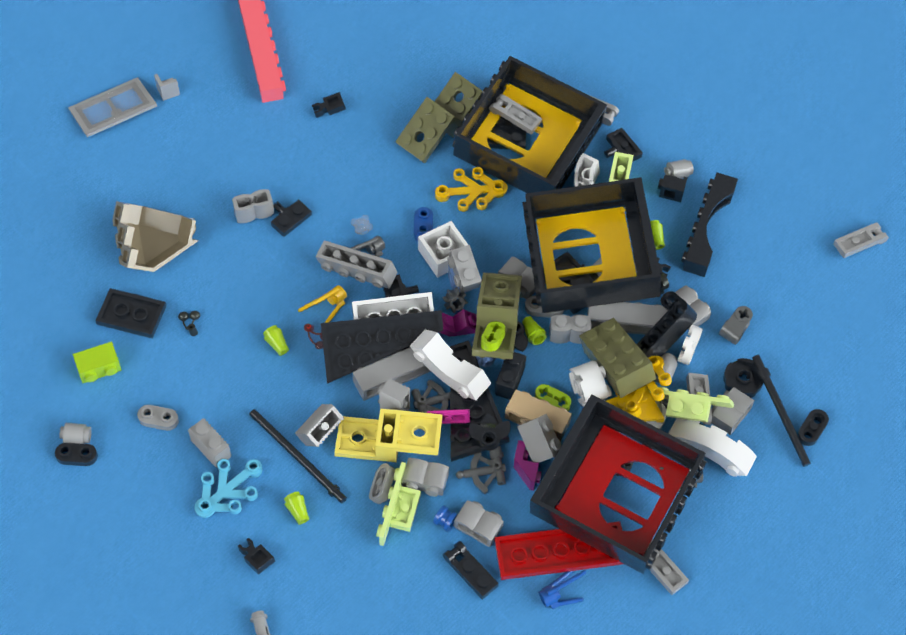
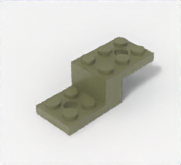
[395,72,482,163]
[472,272,522,359]

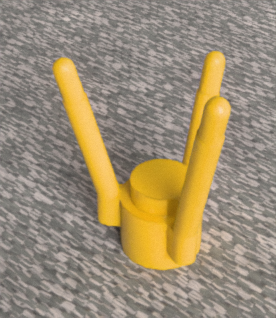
[298,285,347,323]

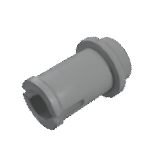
[250,611,271,635]

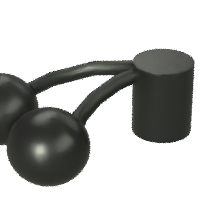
[178,311,200,336]

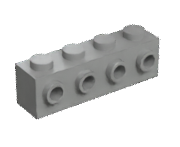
[316,240,398,289]

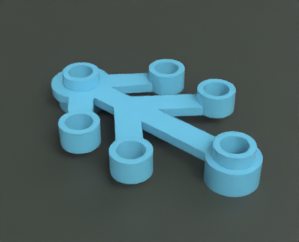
[194,459,263,518]

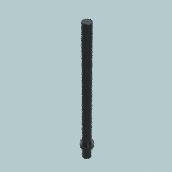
[249,409,347,504]

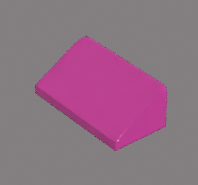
[427,409,470,424]

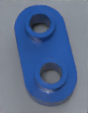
[414,207,433,241]

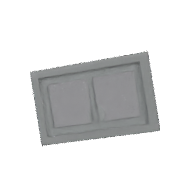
[68,77,157,137]

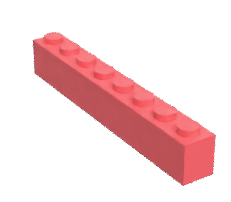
[238,0,286,103]

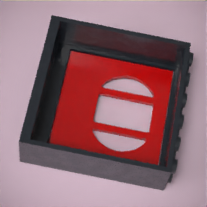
[530,394,707,574]

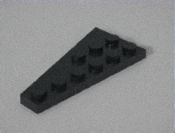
[450,340,510,462]

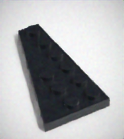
[321,310,443,384]

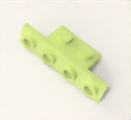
[650,387,734,423]
[376,462,421,546]

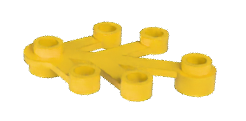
[435,167,508,212]
[614,356,672,417]

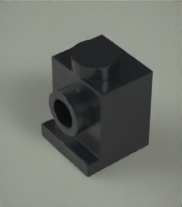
[657,175,688,203]

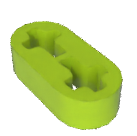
[481,321,505,352]
[535,384,571,411]

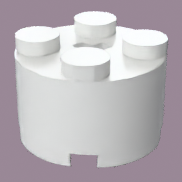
[569,360,611,407]

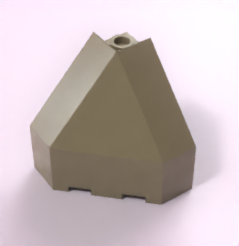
[112,201,199,272]

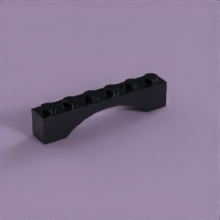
[681,172,738,277]

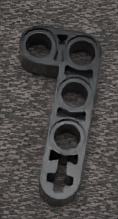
[637,291,697,358]

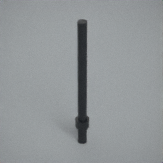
[752,354,811,467]

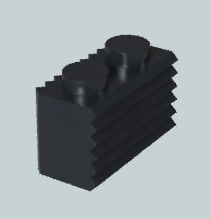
[495,352,527,400]

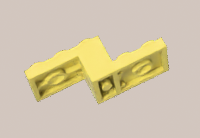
[334,409,442,463]

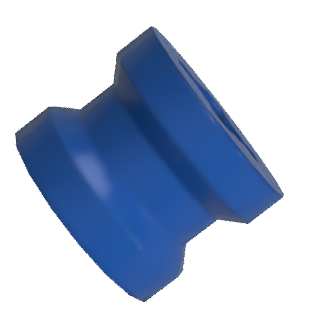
[433,505,458,532]

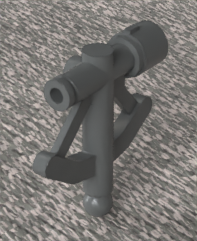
[411,380,450,413]
[456,446,506,494]

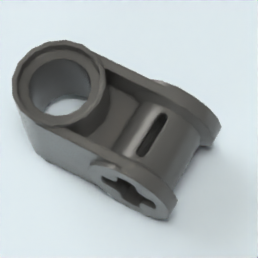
[719,306,753,345]

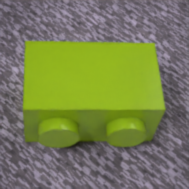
[73,341,122,383]

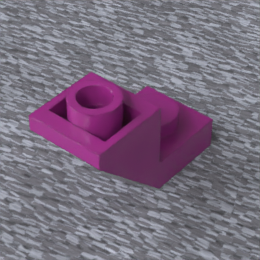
[439,309,477,337]
[513,440,542,491]

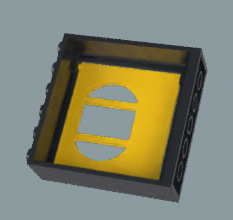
[452,56,607,193]
[522,177,661,313]

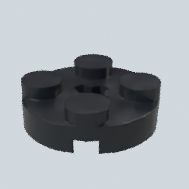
[723,358,764,398]

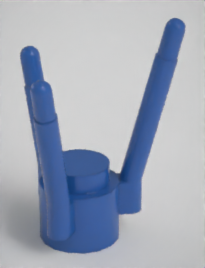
[538,570,587,609]

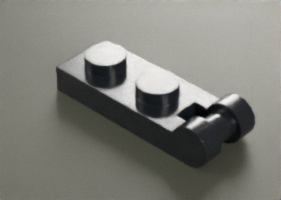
[443,541,499,600]

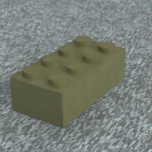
[579,317,656,398]

